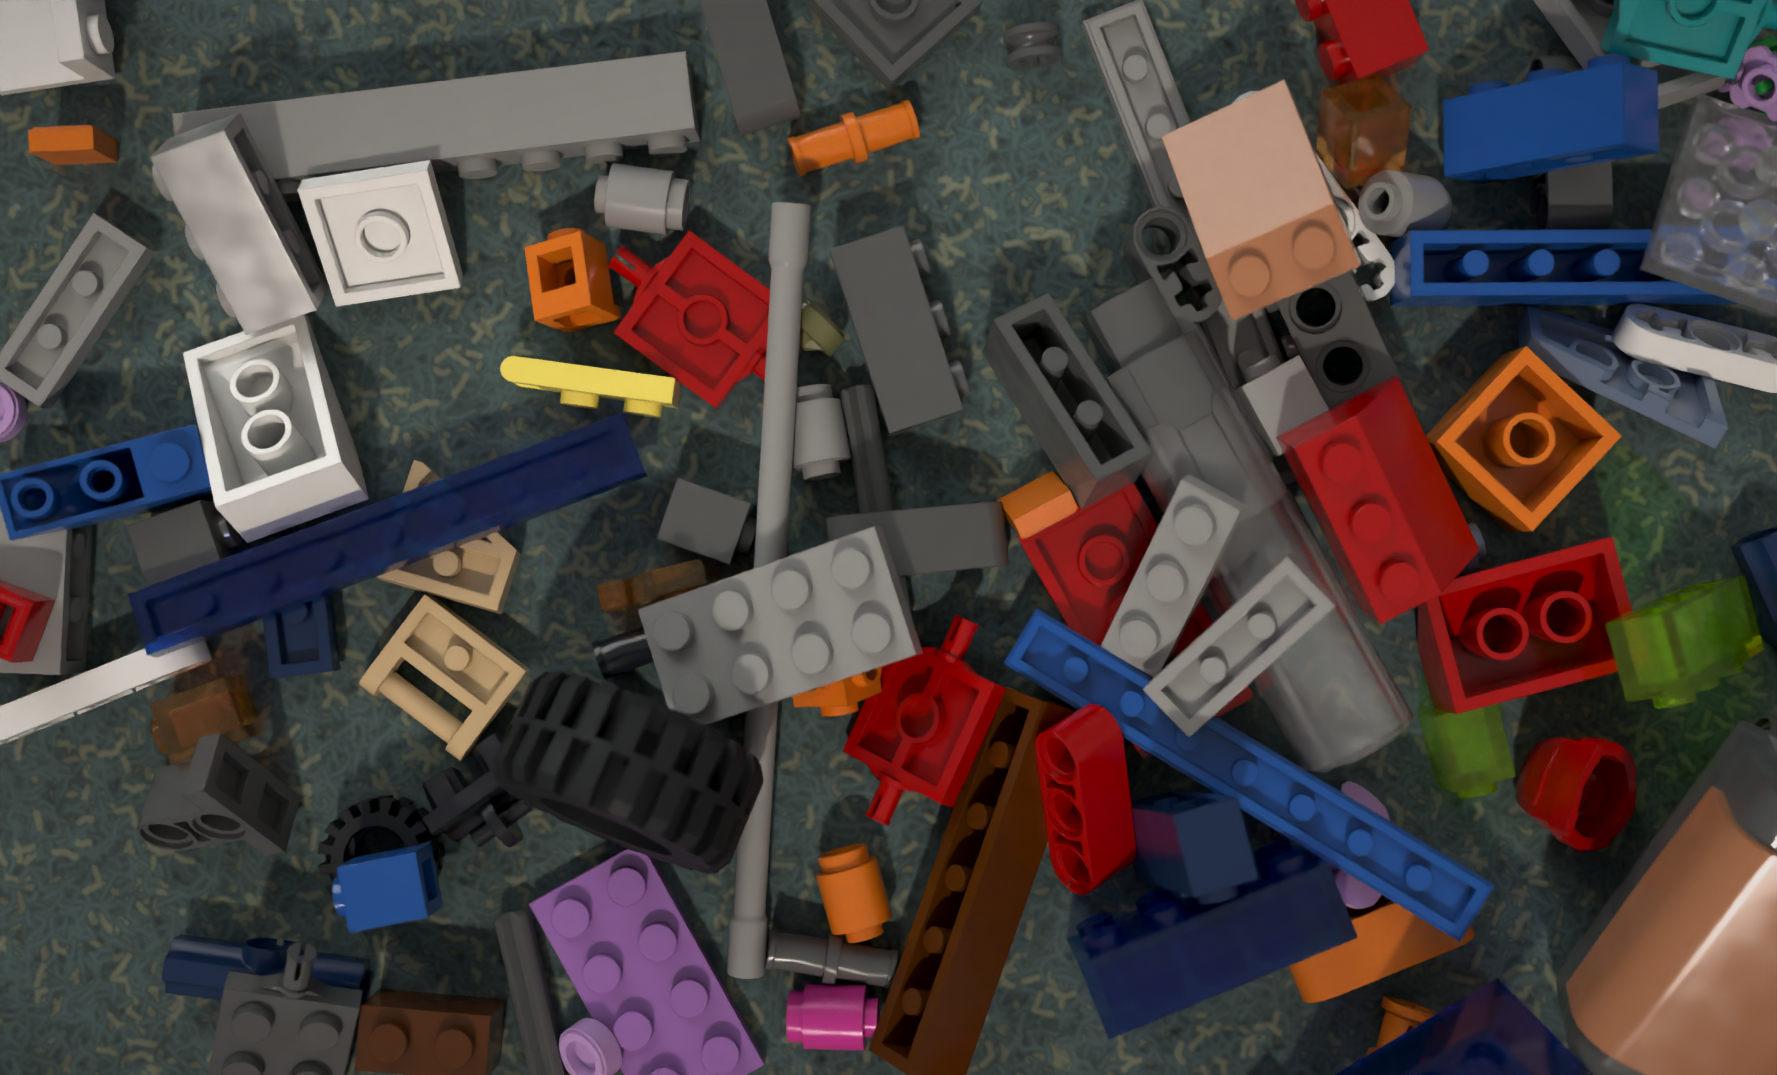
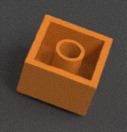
[1425,346,1622,533]

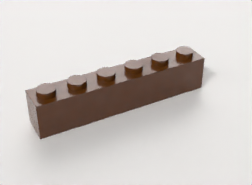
[869,684,1076,1075]

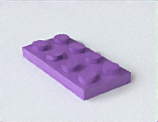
[529,848,766,1075]

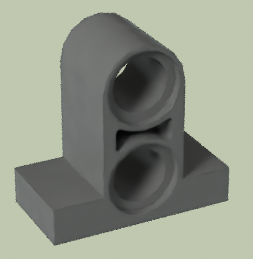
[137,733,301,856]

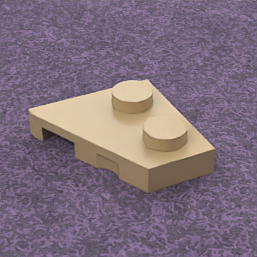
[375,460,521,615]

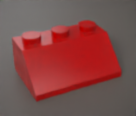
[1276,376,1480,624]
[1417,537,1647,714]

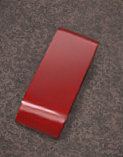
[1035,703,1137,895]

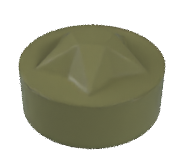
[799,297,845,357]

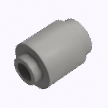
[594,163,691,235]
[1358,170,1452,237]
[792,384,851,481]

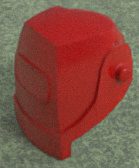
[1515,736,1638,853]

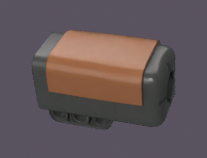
[1556,715,1777,1075]

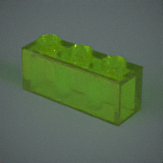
[1606,575,1765,708]

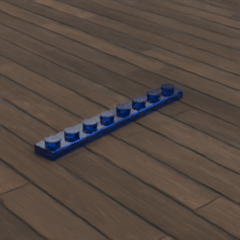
[128,412,647,658]

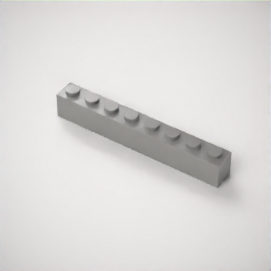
[172,51,701,202]

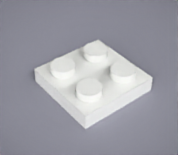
[298,160,464,307]

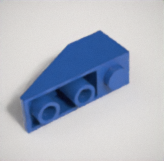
[0,424,213,541]

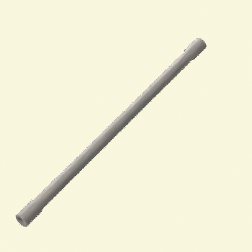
[727,202,811,979]

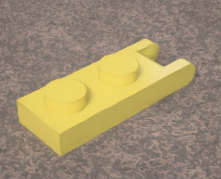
[500,356,682,418]

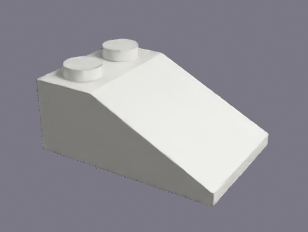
[183,314,369,543]

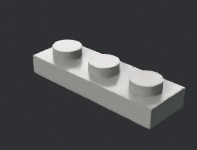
[0,213,156,409]
[1100,474,1248,677]
[1143,552,1338,737]

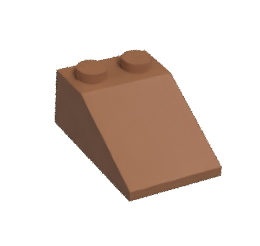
[1161,79,1362,321]

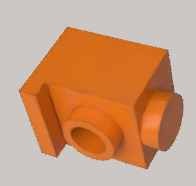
[524,228,621,333]

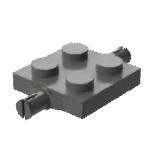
[208,942,363,1075]

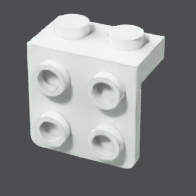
[0,0,116,95]

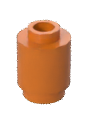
[815,843,893,943]

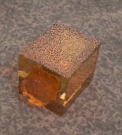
[1316,75,1412,189]
[150,674,265,765]

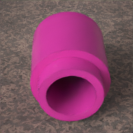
[786,984,880,1051]

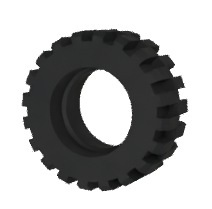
[492,671,764,874]

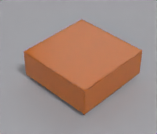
[28,125,118,165]
[997,470,1079,539]

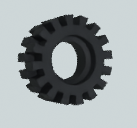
[318,795,445,896]

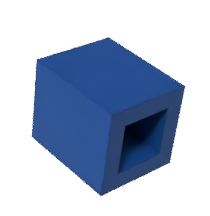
[332,843,443,933]

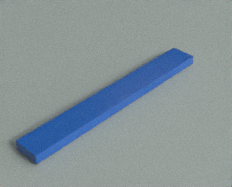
[1003,608,1495,942]

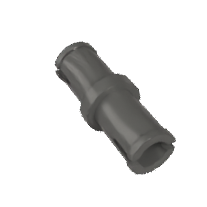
[765,928,898,989]

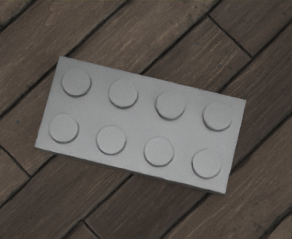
[638,526,923,725]

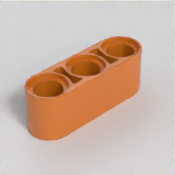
[1278,895,1475,1003]

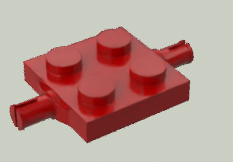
[608,230,770,410]
[843,614,1007,826]

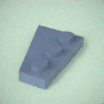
[1516,305,1728,449]

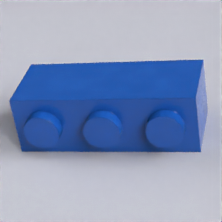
[1443,54,1659,184]

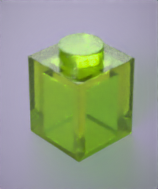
[1417,704,1516,798]

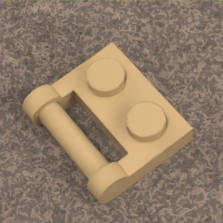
[359,594,531,761]

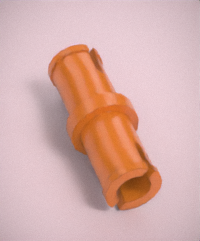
[787,99,920,177]

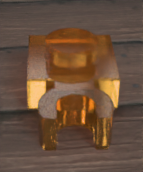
[596,558,713,614]

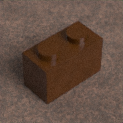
[355,988,506,1075]

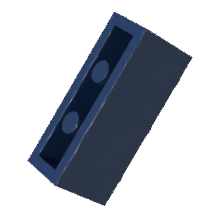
[1131,789,1259,904]

